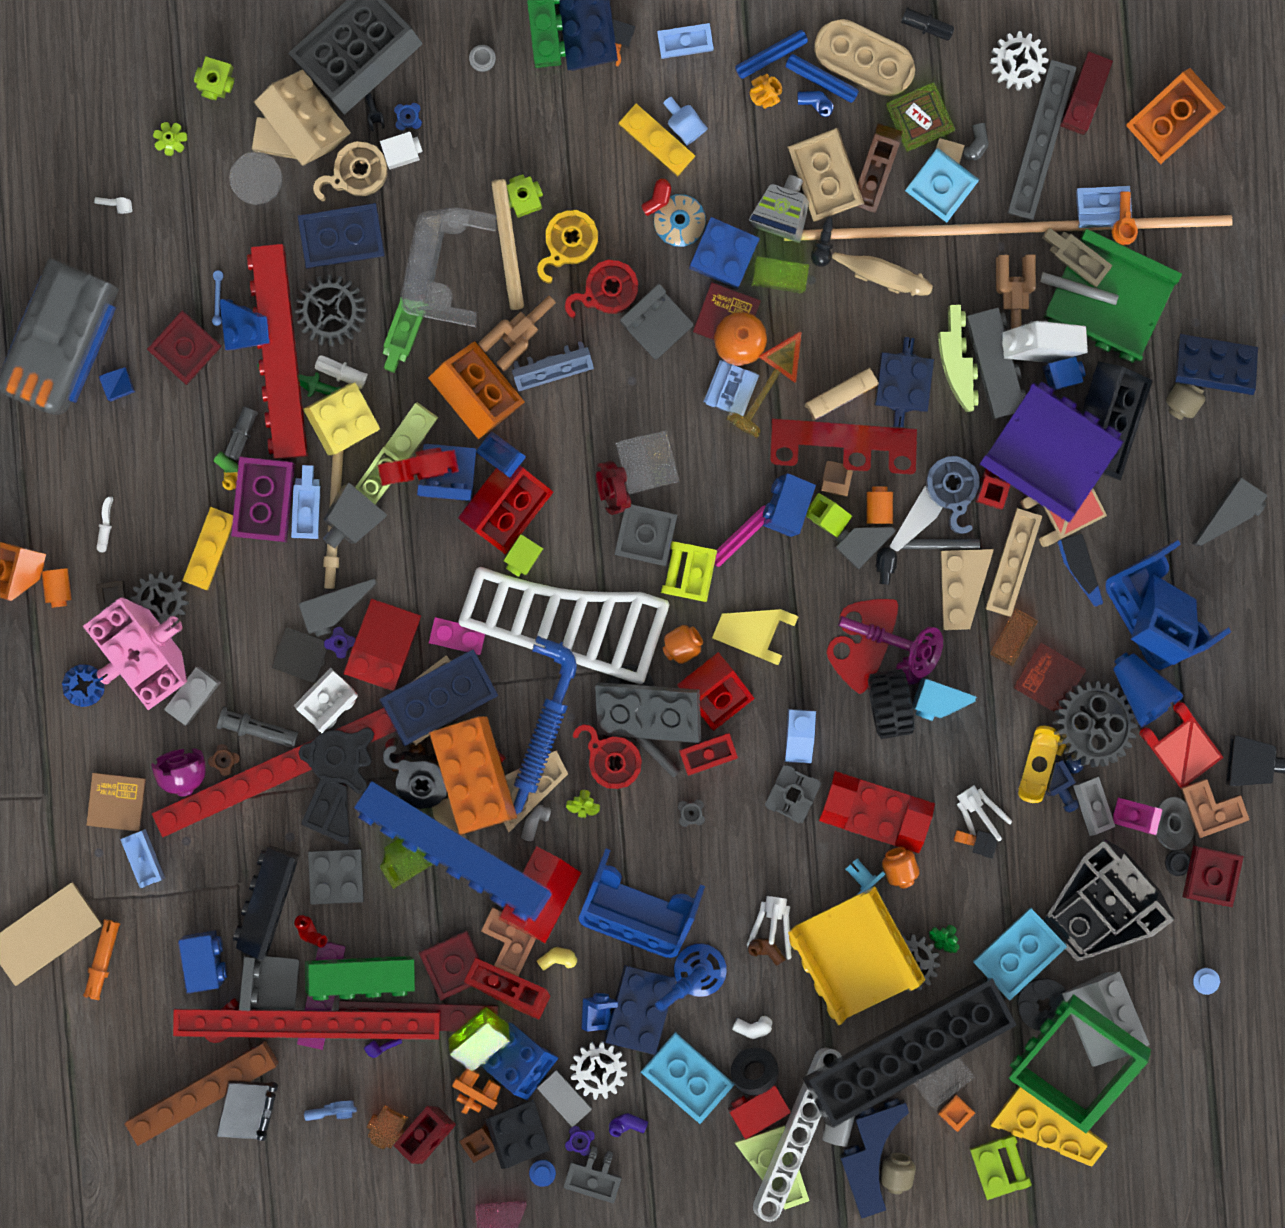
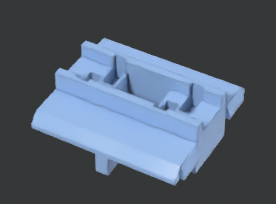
[704,360,759,417]

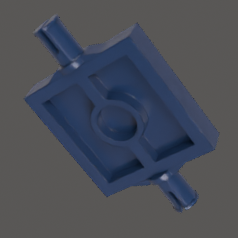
[874,337,934,428]

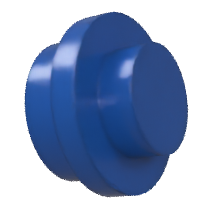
[529,1160,556,1187]

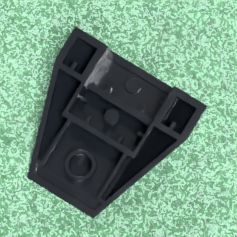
[1043,839,1175,962]

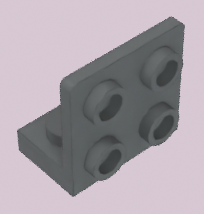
[620,284,693,360]
[239,954,300,1011]

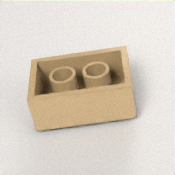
[254,70,351,166]

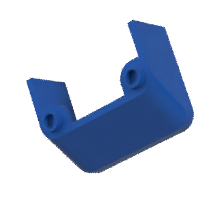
[1105,540,1231,670]
[579,849,705,958]

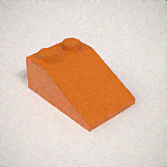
[1126,68,1225,164]

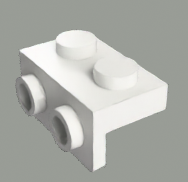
[294,668,358,733]

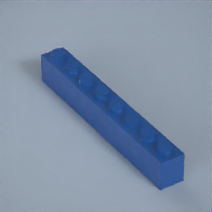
[354,781,552,921]

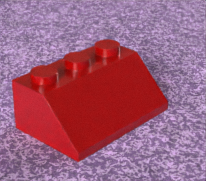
[458,465,553,555]
[498,846,581,943]

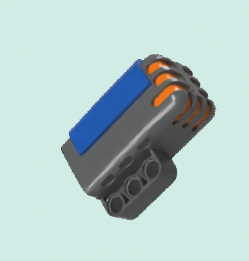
[0,258,119,415]

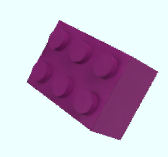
[231,457,295,542]

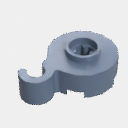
[925,456,980,534]

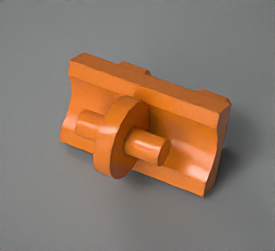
[452,1067,501,1114]

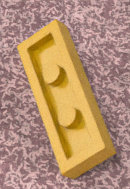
[619,104,695,177]
[183,507,233,590]

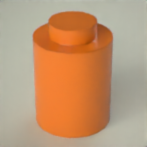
[866,487,893,524]
[41,568,72,608]

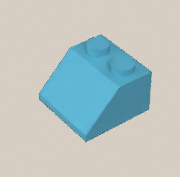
[912,678,976,721]

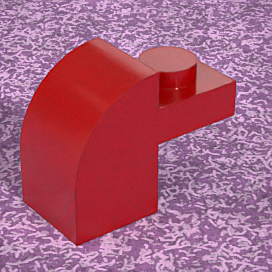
[975,468,1011,510]

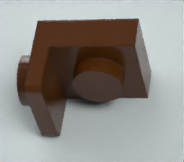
[459,1123,495,1163]

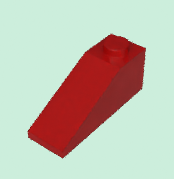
[464,958,551,1020]

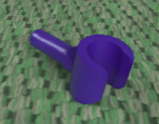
[364,1039,402,1058]

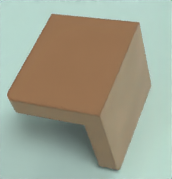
[820,461,854,497]

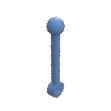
[212,270,224,326]

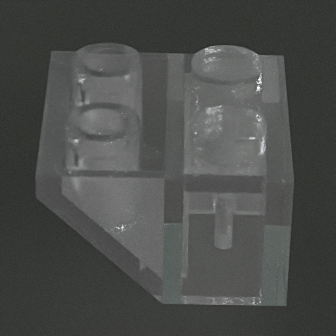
[615,431,680,495]

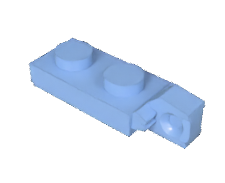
[291,465,321,539]

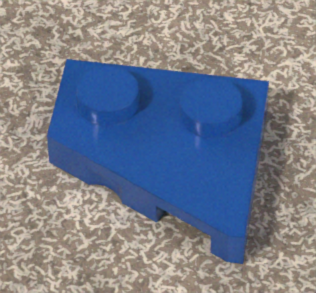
[220,299,270,350]

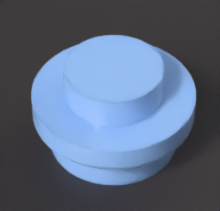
[1193,968,1220,994]

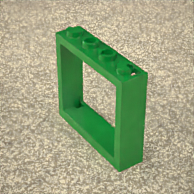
[1009,994,1151,1133]

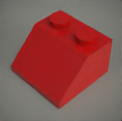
[677,652,755,731]

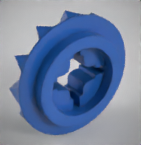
[62,664,105,707]

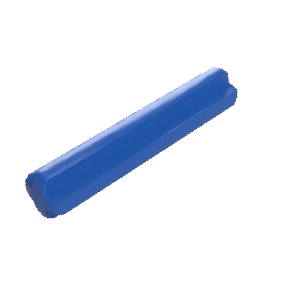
[735,30,808,79]
[786,54,859,103]

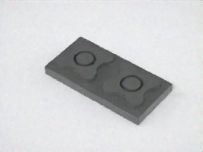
[595,682,701,743]

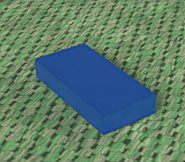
[476,431,526,478]

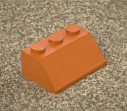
[428,341,525,439]

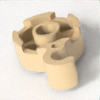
[313,141,388,202]

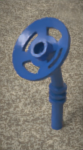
[656,944,727,1011]

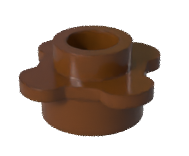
[208,744,240,776]

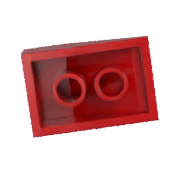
[344,599,421,691]

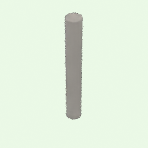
[1040,272,1119,305]

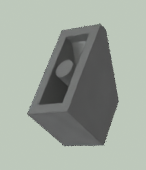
[835,527,895,569]

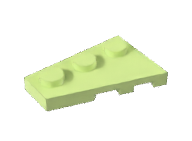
[734,1125,809,1209]

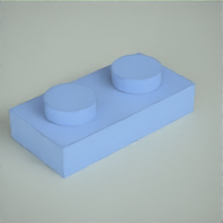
[657,23,714,59]

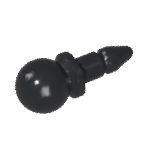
[811,216,833,267]

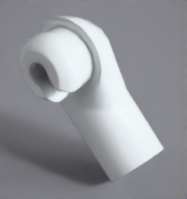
[732,1016,773,1039]

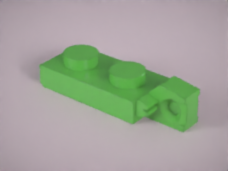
[383,297,427,373]

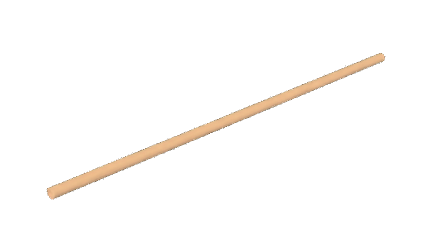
[784,215,1232,241]

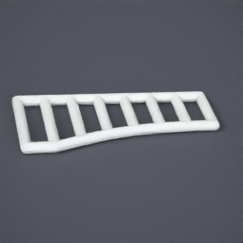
[458,567,669,684]

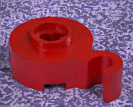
[565,260,638,319]
[377,448,459,486]
[573,724,642,789]

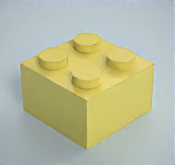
[303,382,380,456]

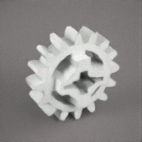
[990,31,1048,91]
[570,1041,627,1100]

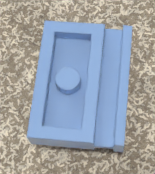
[1076,186,1132,228]

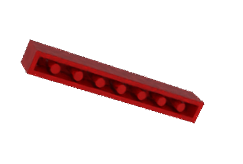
[247,244,308,460]

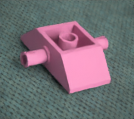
[83,597,187,710]

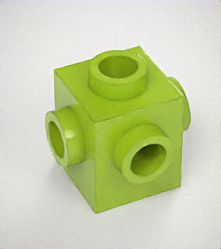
[194,56,234,100]
[507,175,543,218]

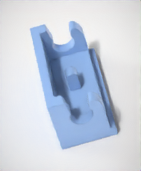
[120,829,165,888]

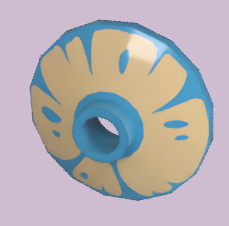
[654,194,706,247]

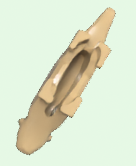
[832,252,933,296]

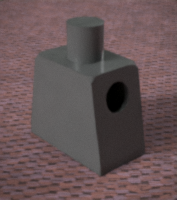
[323,483,387,549]

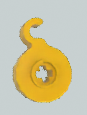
[537,210,598,284]

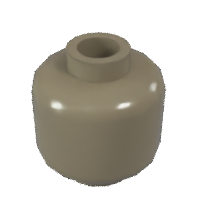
[1166,382,1206,420]
[880,1153,916,1194]

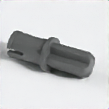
[225,407,258,460]

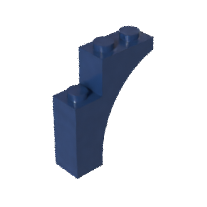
[839,1097,909,1219]

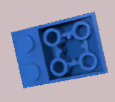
[1131,574,1198,665]

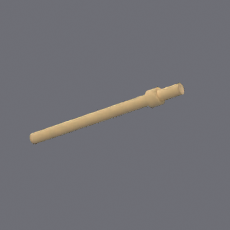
[323,450,344,589]

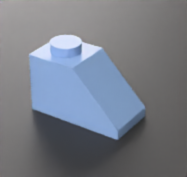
[785,709,816,763]

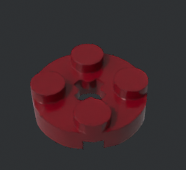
[596,461,631,515]

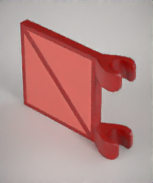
[1139,701,1224,789]

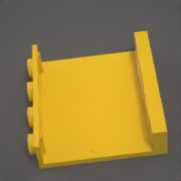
[788,886,926,1026]

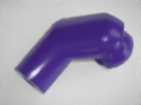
[609,1113,648,1137]

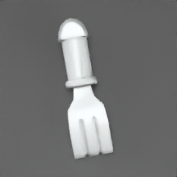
[97,497,113,553]

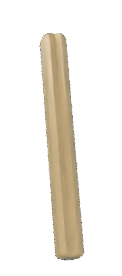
[492,179,524,310]

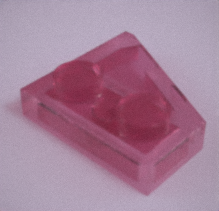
[475,1201,527,1228]

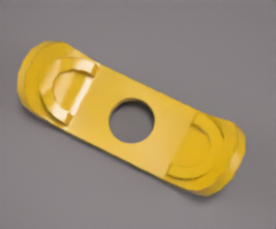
[1018,726,1061,803]

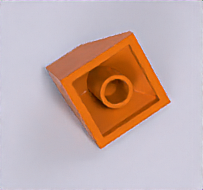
[0,542,46,601]

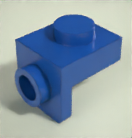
[582,993,618,1032]

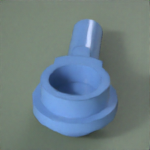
[304,1101,357,1121]

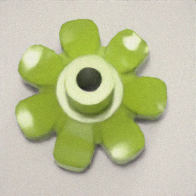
[153,122,188,156]
[566,790,600,818]

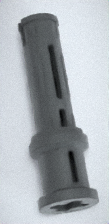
[216,706,299,748]

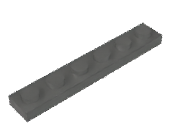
[1007,60,1076,221]

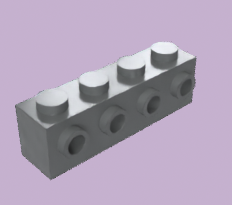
[966,308,1027,420]

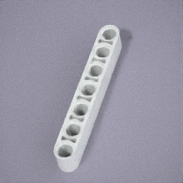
[753,1048,841,1222]

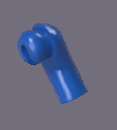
[797,91,834,117]

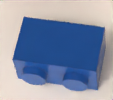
[763,473,816,537]

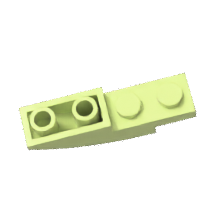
[938,305,978,412]
[355,402,438,505]

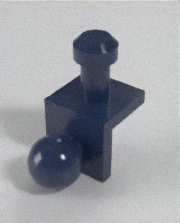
[1046,754,1084,813]

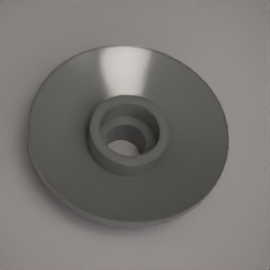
[1156,797,1195,850]

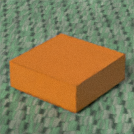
[938,1094,975,1132]

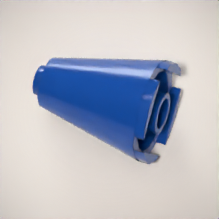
[1113,652,1184,728]

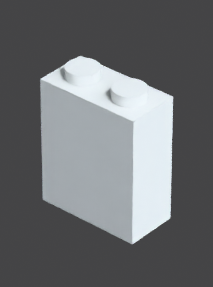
[1002,321,1088,363]

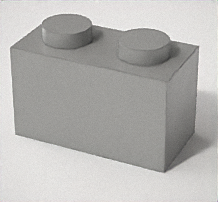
[164,666,221,726]

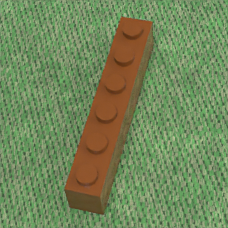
[124,1040,279,1146]

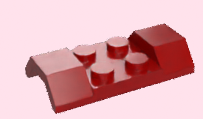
[818,771,935,853]

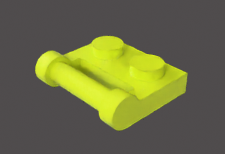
[661,541,717,602]

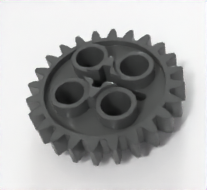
[1053,681,1137,767]

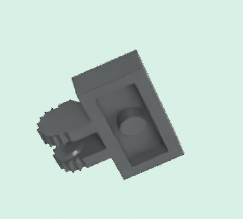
[563,1146,622,1204]

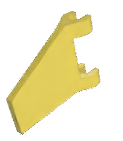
[712,609,798,665]

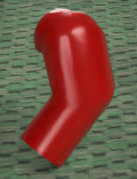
[641,179,671,216]
[294,915,327,948]

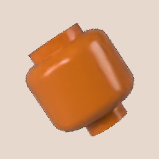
[662,625,703,664]
[882,847,920,888]

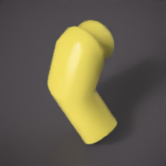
[536,947,577,971]

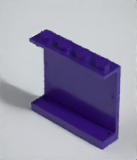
[980,382,1124,523]

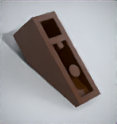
[856,123,903,213]

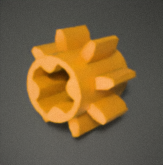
[749,74,782,109]

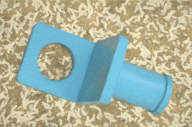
[845,858,885,895]

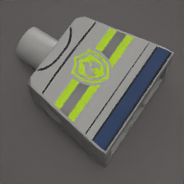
[749,175,809,243]

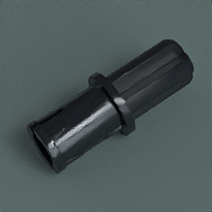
[901,7,954,41]

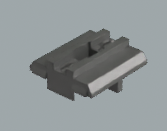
[764,765,822,823]

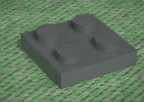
[614,504,677,566]
[308,849,364,905]

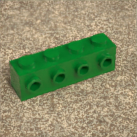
[527,0,566,68]
[305,956,415,1000]

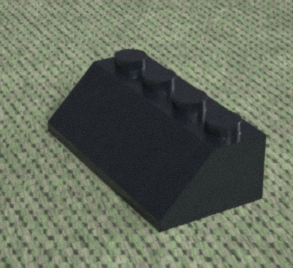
[1082,361,1153,480]
[233,845,300,961]

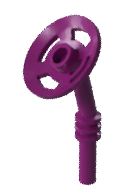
[838,616,943,678]

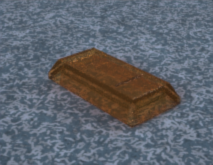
[990,608,1038,667]

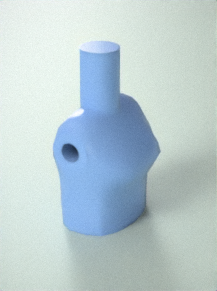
[663,97,708,146]

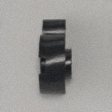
[383,737,447,809]

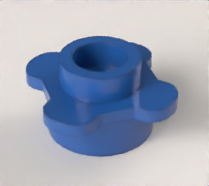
[394,103,422,130]

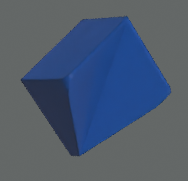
[99,367,135,402]

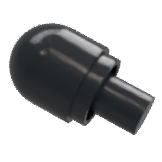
[875,547,897,585]

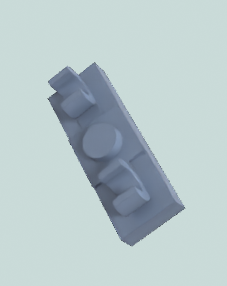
[512,341,594,392]

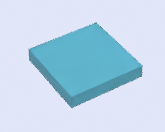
[905,148,980,222]

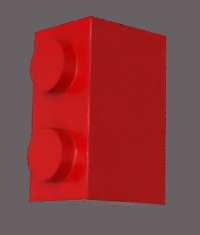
[679,732,738,776]
[728,1084,791,1140]

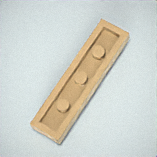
[985,508,1042,617]

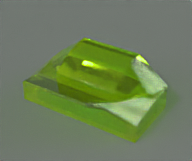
[379,838,433,889]

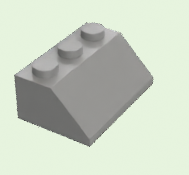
[1062,972,1150,1067]

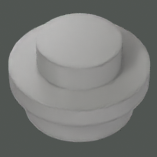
[469,45,496,72]

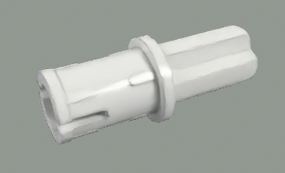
[315,355,368,389]

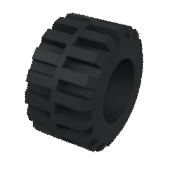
[868,669,915,739]

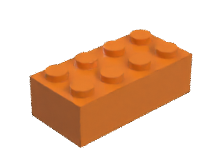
[429,716,517,835]

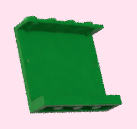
[1043,229,1182,364]

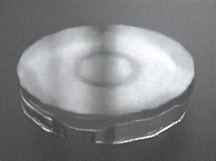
[229,152,283,205]

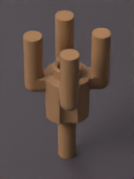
[996,255,1036,329]
[478,295,556,371]

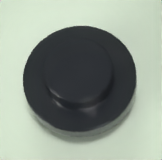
[1165,850,1190,876]

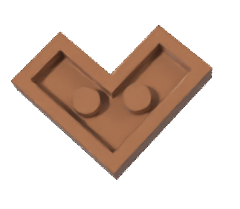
[1181,779,1250,838]
[481,907,536,976]

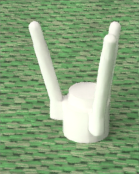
[957,785,1012,841]
[747,896,792,959]

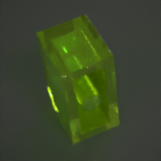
[752,256,809,294]
[449,1007,510,1071]

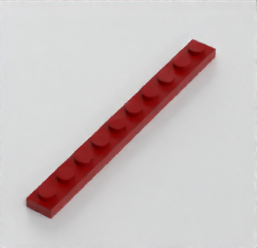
[152,708,396,838]
[173,1008,440,1040]

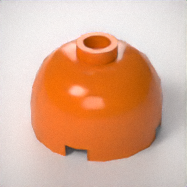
[714,312,767,366]

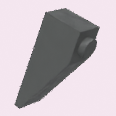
[1192,478,1268,546]
[299,579,378,637]

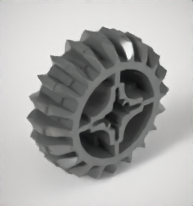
[295,275,367,347]

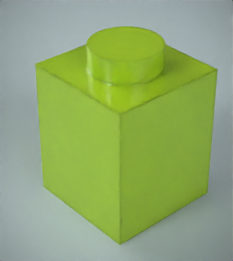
[806,493,852,538]
[504,535,543,577]

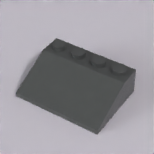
[288,0,423,115]

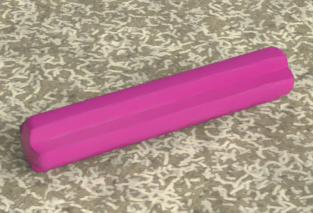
[714,505,765,567]

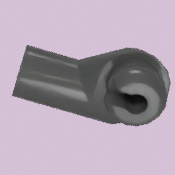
[963,123,989,161]

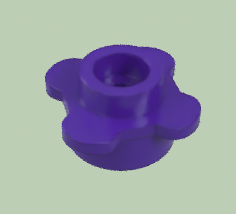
[324,627,356,659]
[565,1126,595,1156]

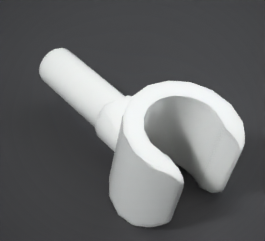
[95,197,132,214]

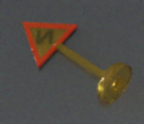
[726,332,802,438]

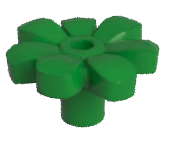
[929,925,960,953]

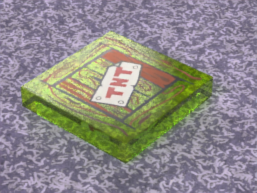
[885,82,955,153]

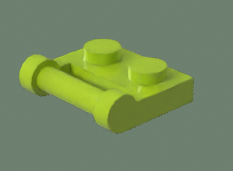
[970,1135,1032,1200]

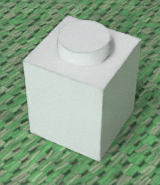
[380,132,423,169]

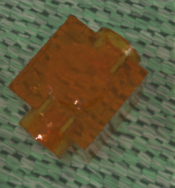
[366,1105,407,1149]

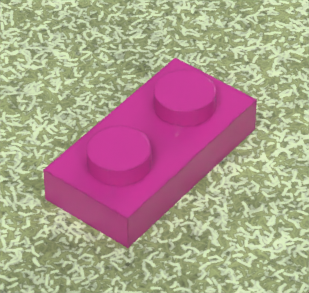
[429,617,485,655]
[1113,798,1162,835]

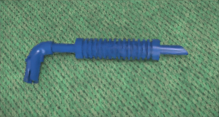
[513,635,577,814]

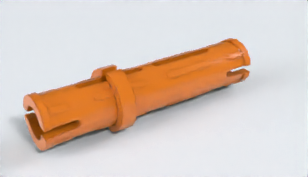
[83,919,121,1000]

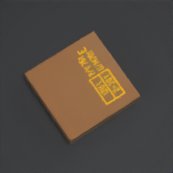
[86,773,146,832]

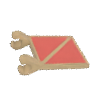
[1020,489,1107,547]

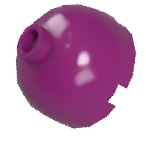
[151,748,206,796]

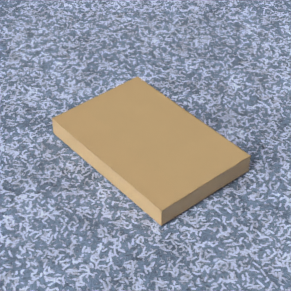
[788,128,864,222]

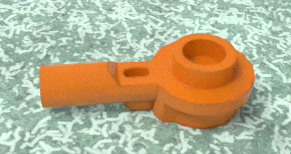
[1112,191,1138,245]

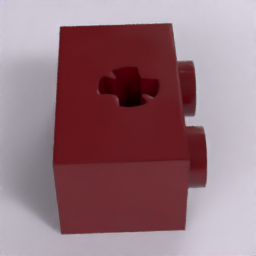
[393,1106,456,1164]

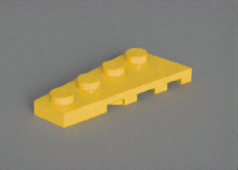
[991,1086,1108,1167]

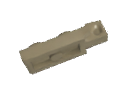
[1042,228,1112,287]

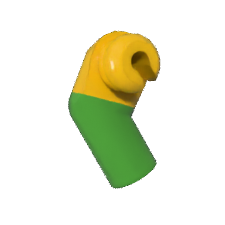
[213,451,238,490]

